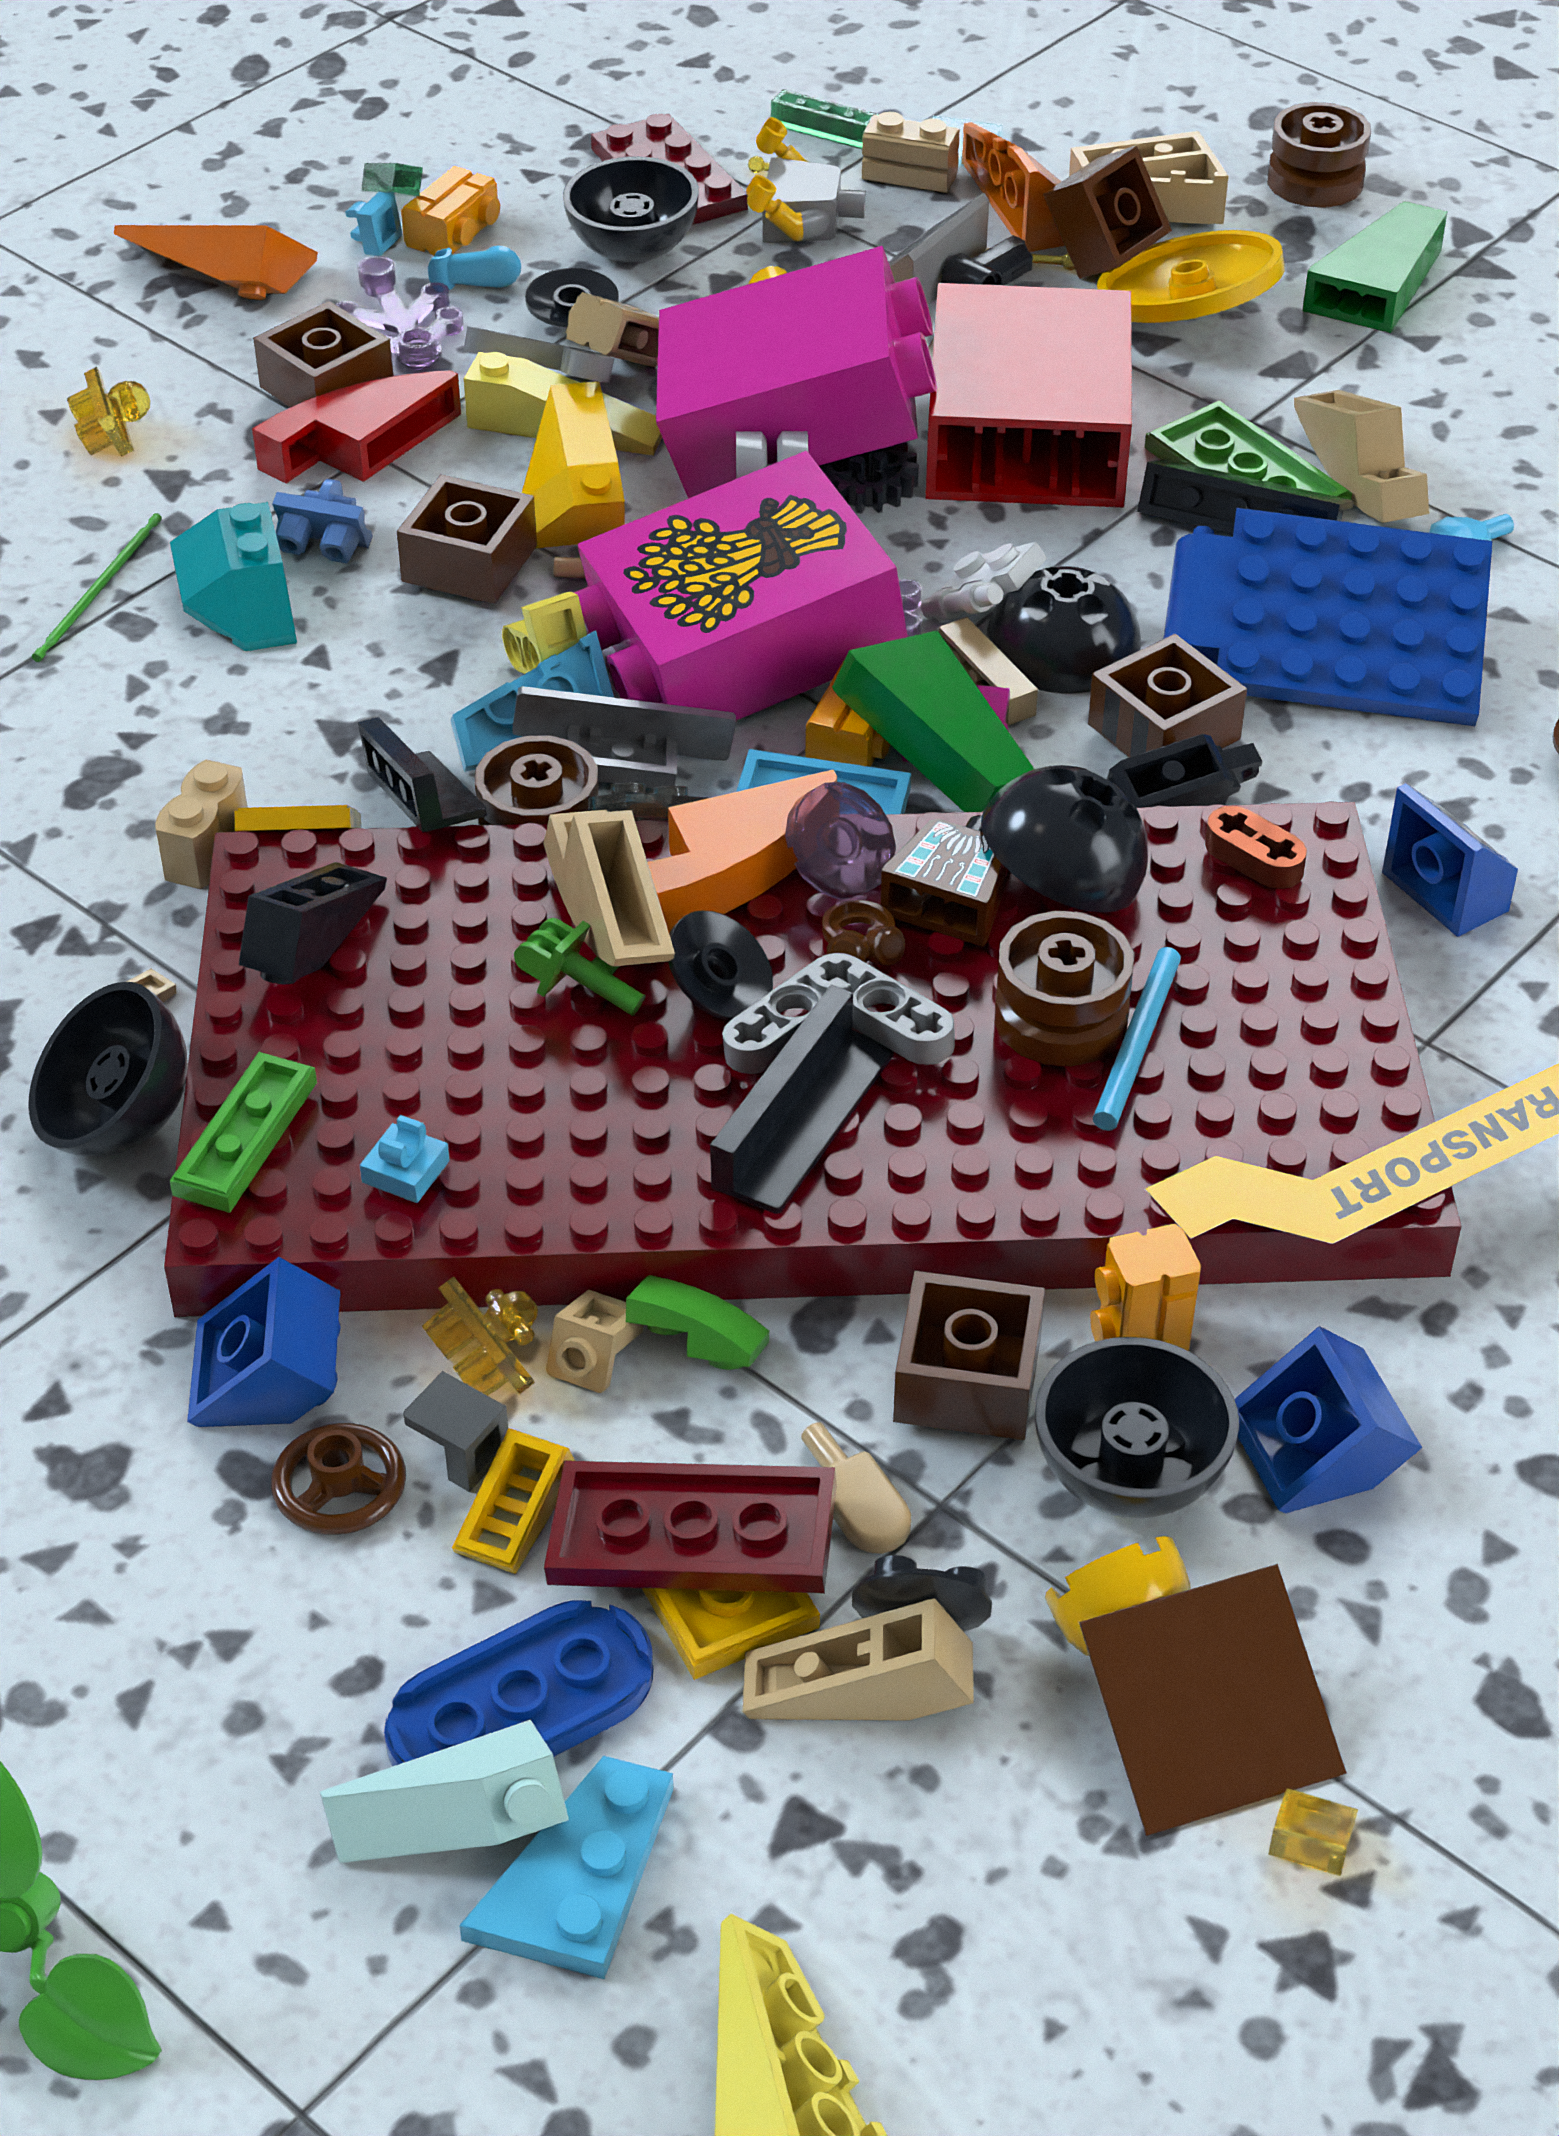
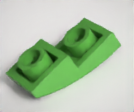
[626,1275,770,1370]

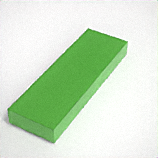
[170,1052,317,1213]

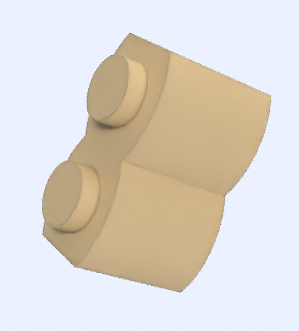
[155,759,248,889]

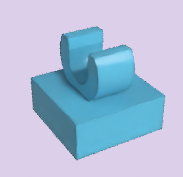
[345,192,403,256]
[360,1115,450,1203]

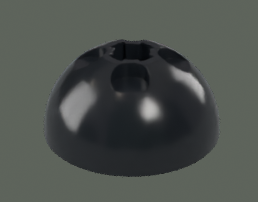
[563,156,699,263]
[986,566,1141,694]
[981,765,1148,912]
[28,982,188,1156]
[1035,1337,1239,1518]

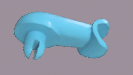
[428,245,522,292]

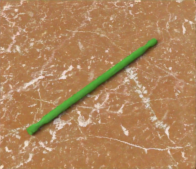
[32,513,162,662]

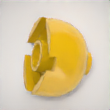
[1045,1536,1191,1656]

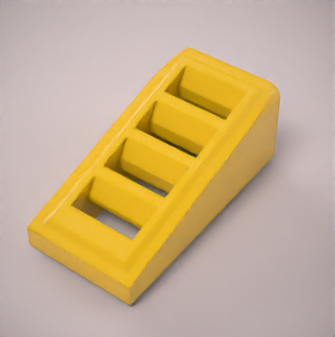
[452,1428,575,1574]

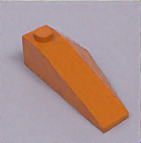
[962,122,1065,252]
[114,225,318,300]

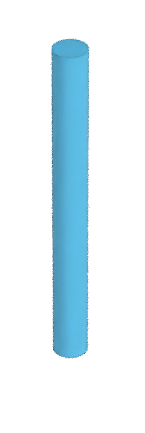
[1093,947,1181,1131]

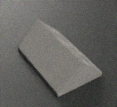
[888,193,989,305]

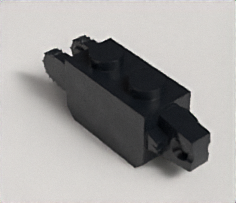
[1107,733,1263,808]

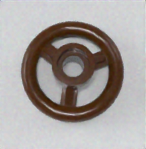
[271,1423,406,1535]

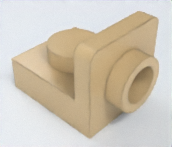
[546,1289,644,1393]

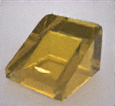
[1268,1788,1358,1876]

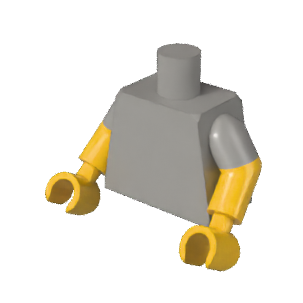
[746,117,866,242]

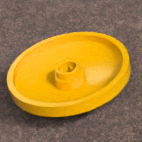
[1097,230,1285,323]

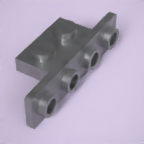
[512,686,736,791]

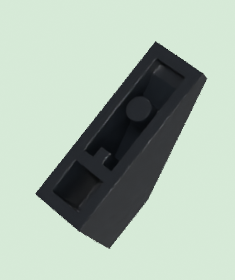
[238,862,387,985]

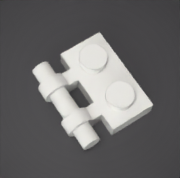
[921,542,1047,621]

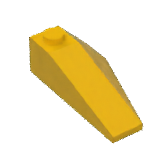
[521,381,625,549]

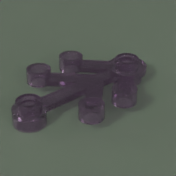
[335,256,464,370]

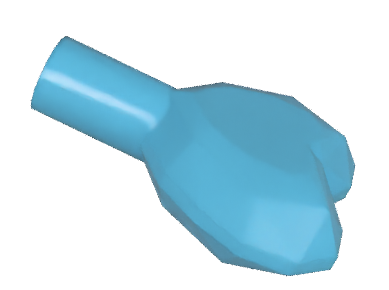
[1429,514,1514,541]

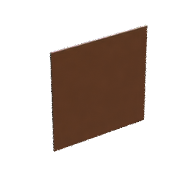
[1079,1564,1347,1836]

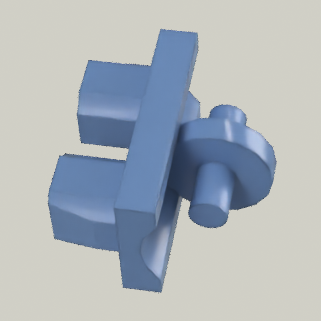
[272,479,373,563]

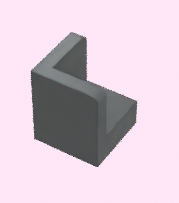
[403,1371,508,1492]

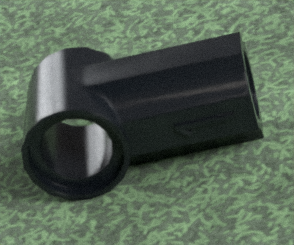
[941,235,1033,286]

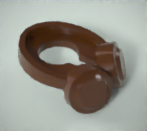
[822,900,905,966]

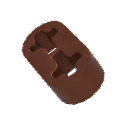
[1205,806,1307,889]

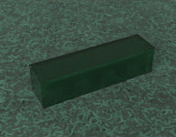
[771,89,879,149]
[361,163,423,197]

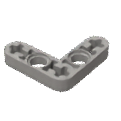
[463,326,614,383]
[722,953,955,1074]

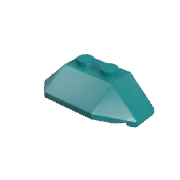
[170,502,297,651]

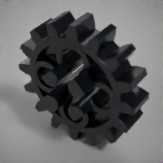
[819,442,919,514]

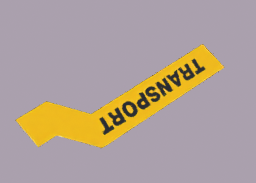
[1145,1063,1559,1244]

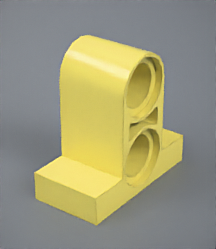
[502,591,587,674]

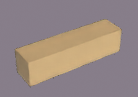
[939,617,1038,726]

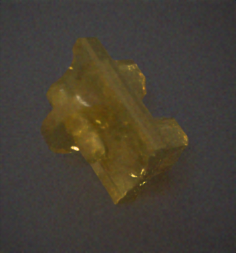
[67,366,151,457]
[422,1277,538,1396]

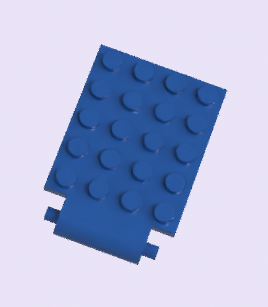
[1163,508,1493,727]

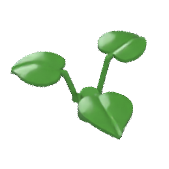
[0,1761,162,2080]

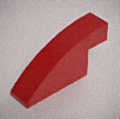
[252,370,461,484]

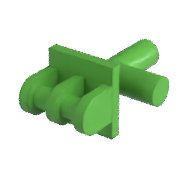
[514,918,645,1016]

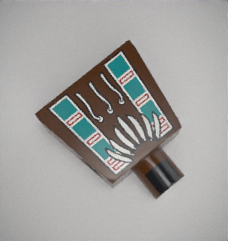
[880,815,1007,947]

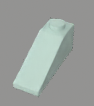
[319,1720,569,1863]

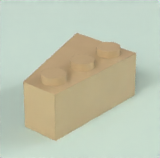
[1069,131,1229,224]

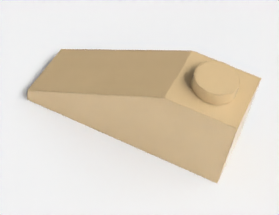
[742,1598,974,1721]

